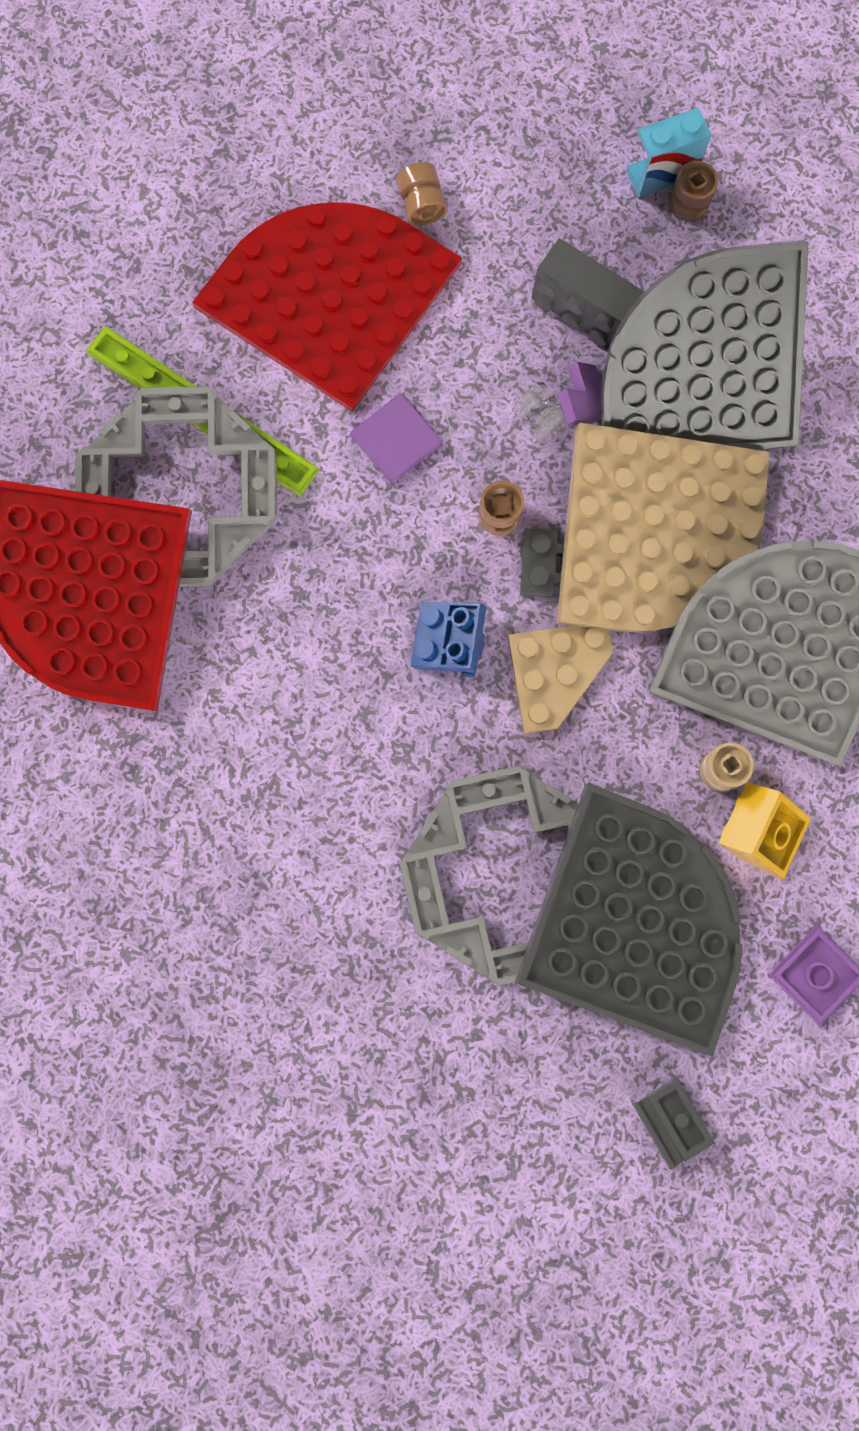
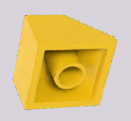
[718,782,812,880]

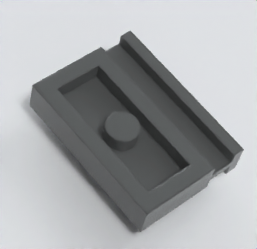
[632,1078,715,1170]

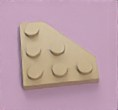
[508,625,613,735]

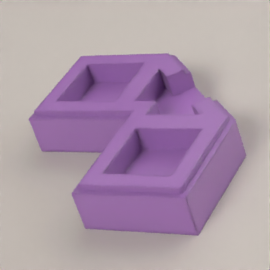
[558,361,602,425]

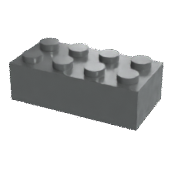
[531,238,645,348]

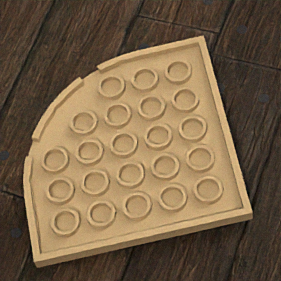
[557,423,770,633]

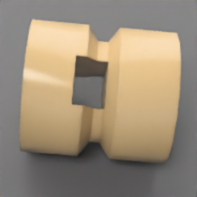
[700,743,754,792]

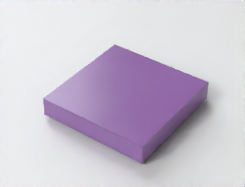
[350,393,442,484]
[768,926,859,1026]

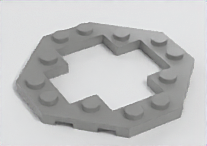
[75,386,277,587]
[400,766,578,986]

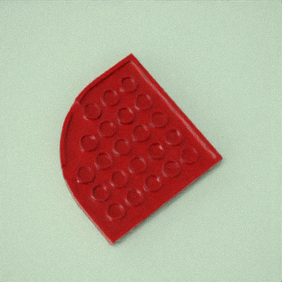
[192,202,462,412]
[0,480,192,712]

